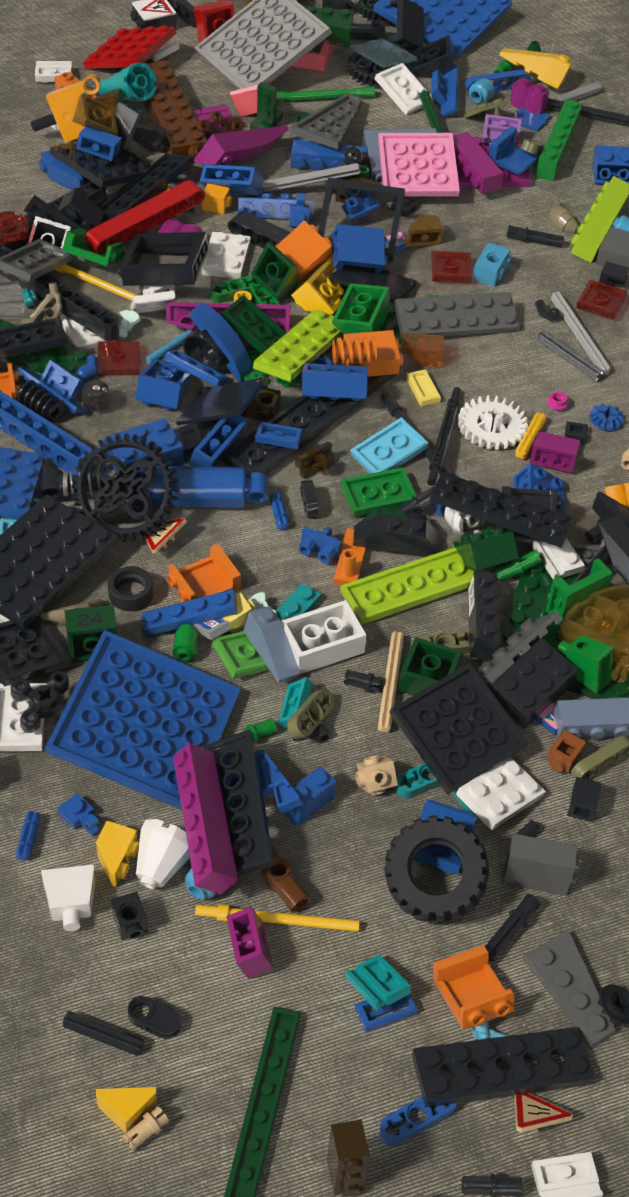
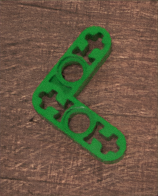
[209,275,280,305]

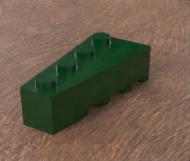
[304,6,354,48]

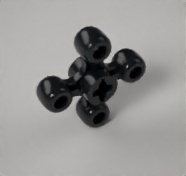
[10,671,69,733]

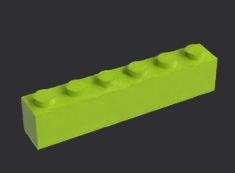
[570,176,629,263]

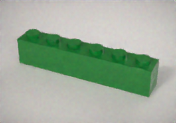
[536,100,583,182]

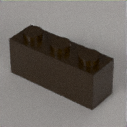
[327,1119,370,1197]

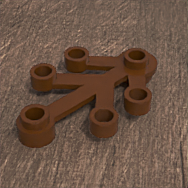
[188,111,243,165]

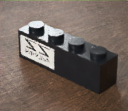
[468,570,501,661]

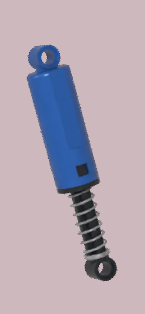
[41,466,268,508]

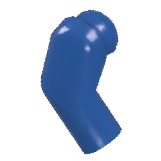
[76,355,97,382]

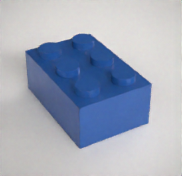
[104,418,184,476]

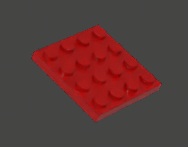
[83,25,177,69]

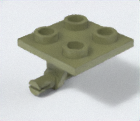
[464,98,511,118]

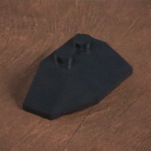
[353,506,444,557]

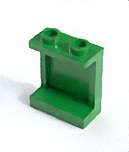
[62,228,124,266]
[546,558,613,626]

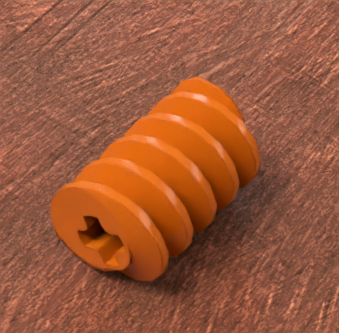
[332,337,377,365]

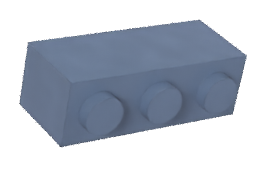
[553,698,629,739]

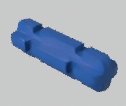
[270,492,289,530]
[16,811,41,861]

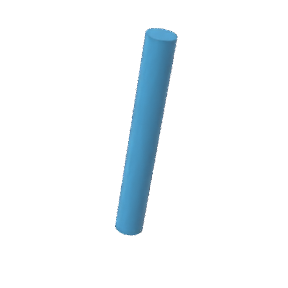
[145,330,193,364]

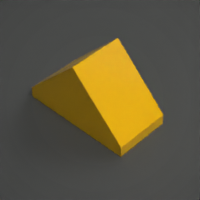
[96,1087,157,1133]

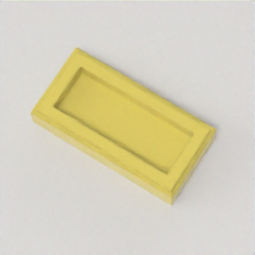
[406,370,441,407]

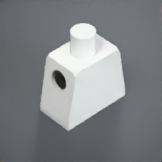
[41,865,95,931]

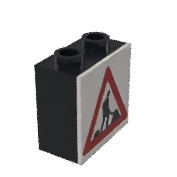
[130,0,177,30]

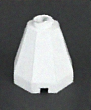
[136,819,190,889]

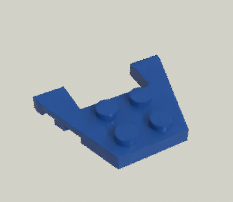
[227,749,303,813]

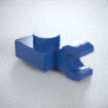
[289,193,310,226]
[57,793,101,836]

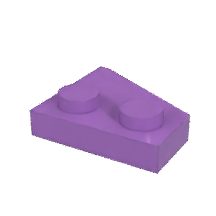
[482,114,522,143]

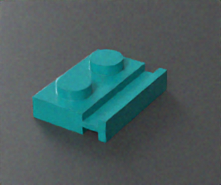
[345,954,411,1011]

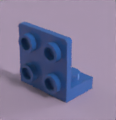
[513,462,565,513]

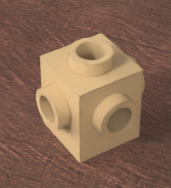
[355,755,398,795]

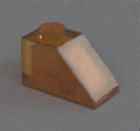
[401,333,444,368]

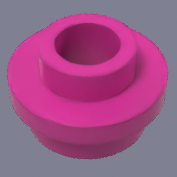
[547,391,569,411]

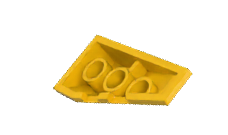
[499,48,573,89]
[291,255,344,315]

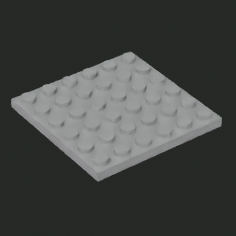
[194,0,332,90]

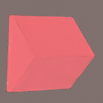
[230,85,258,117]

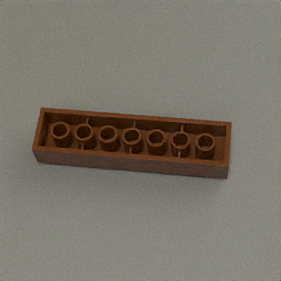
[143,60,207,155]

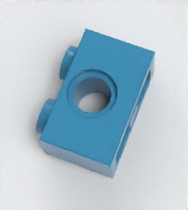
[472,242,512,287]

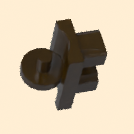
[294,441,335,479]

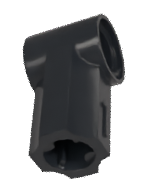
[352,20,386,44]

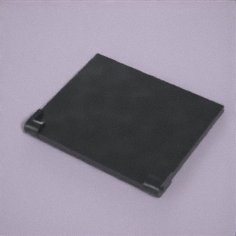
[328,265,417,303]
[176,376,268,426]

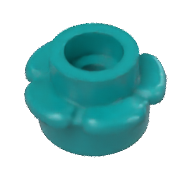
[20,288,37,308]

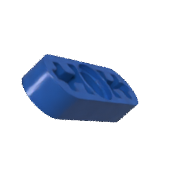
[379,1097,456,1146]

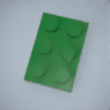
[340,467,417,517]

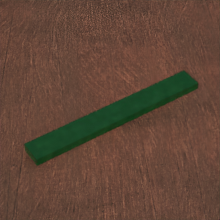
[224,1006,301,1197]

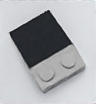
[402,35,458,78]

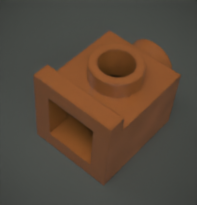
[546,730,586,774]

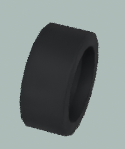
[108,566,153,611]

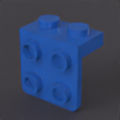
[489,126,538,175]
[414,800,476,875]

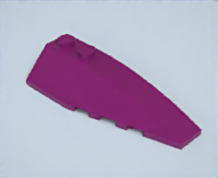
[194,126,289,165]
[166,302,291,346]

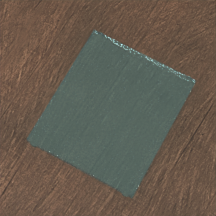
[349,39,417,68]

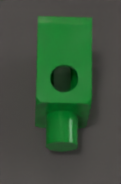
[557,635,614,694]

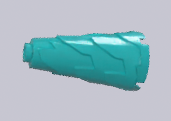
[98,62,157,101]

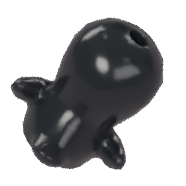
[344,145,368,166]

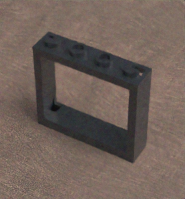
[318,177,405,262]
[118,232,208,286]

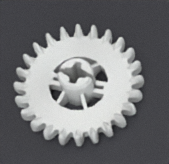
[458,395,528,450]

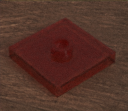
[431,251,472,283]
[576,280,627,320]
[97,341,140,375]

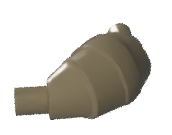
[548,201,580,234]
[21,283,63,325]
[39,598,104,626]

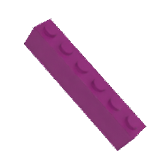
[173,743,238,895]

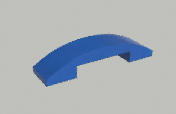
[188,302,252,382]

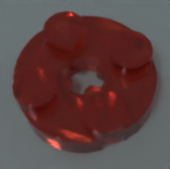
[0,211,29,245]

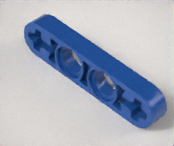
[465,69,531,93]

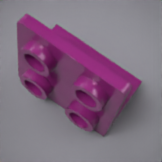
[530,431,580,473]

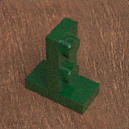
[250,82,283,130]

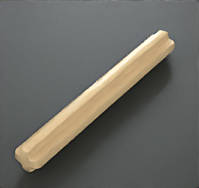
[378,631,404,733]

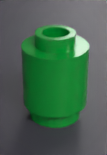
[172,624,199,661]

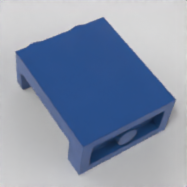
[332,224,387,273]

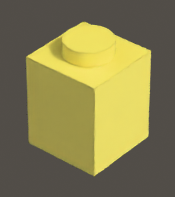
[221,593,256,634]

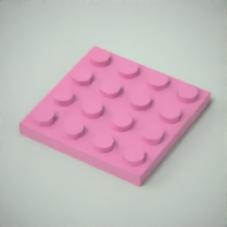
[378,133,460,196]

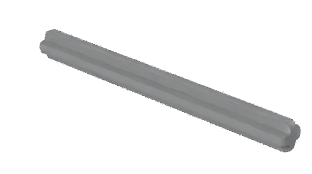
[260,163,360,194]
[551,291,611,376]

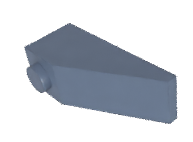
[243,606,300,683]

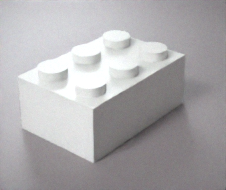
[281,600,366,674]

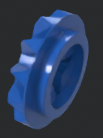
[590,403,624,430]

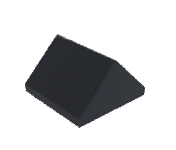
[115,102,142,150]
[27,216,72,249]

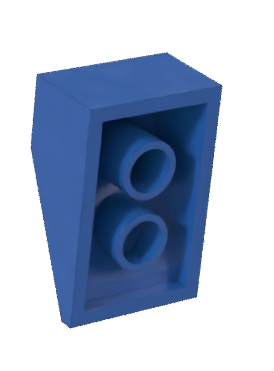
[135,359,193,410]

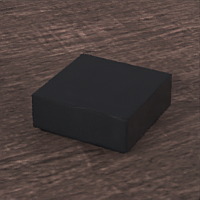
[564,421,588,444]

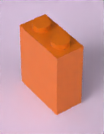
[276,221,333,286]
[343,330,403,377]

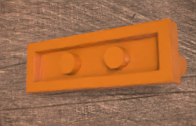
[334,528,366,586]

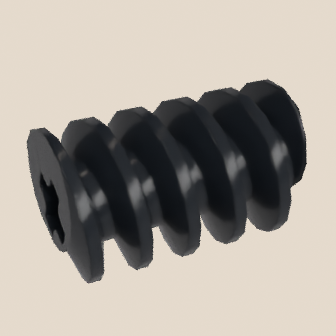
[18,380,66,423]

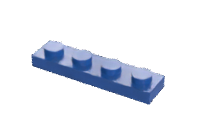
[142,589,237,637]

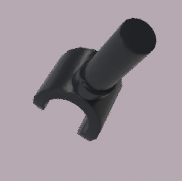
[293,724,329,743]

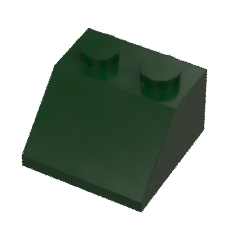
[251,241,300,299]

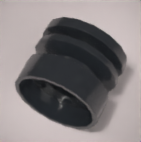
[183,321,237,370]

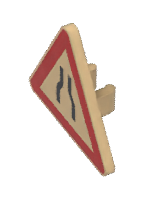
[144,518,187,553]
[514,1093,573,1132]

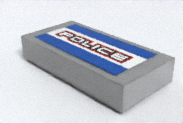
[193,617,231,640]

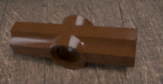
[247,845,311,912]

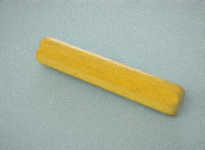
[515,412,547,460]

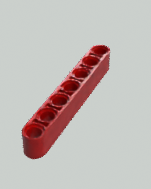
[85,180,205,254]

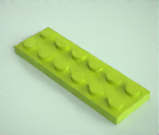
[253,310,343,382]
[340,547,483,625]

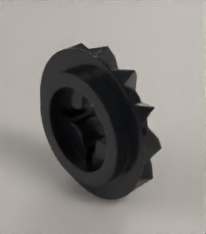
[597,984,629,1027]

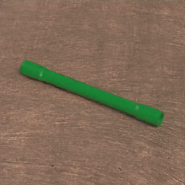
[277,86,375,103]

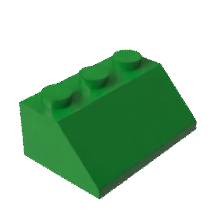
[332,283,391,334]

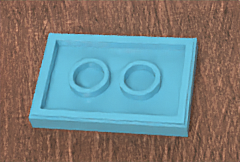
[350,417,429,474]

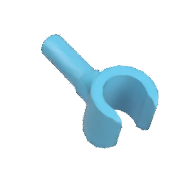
[472,1021,508,1040]

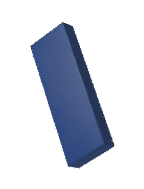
[164,349,228,386]

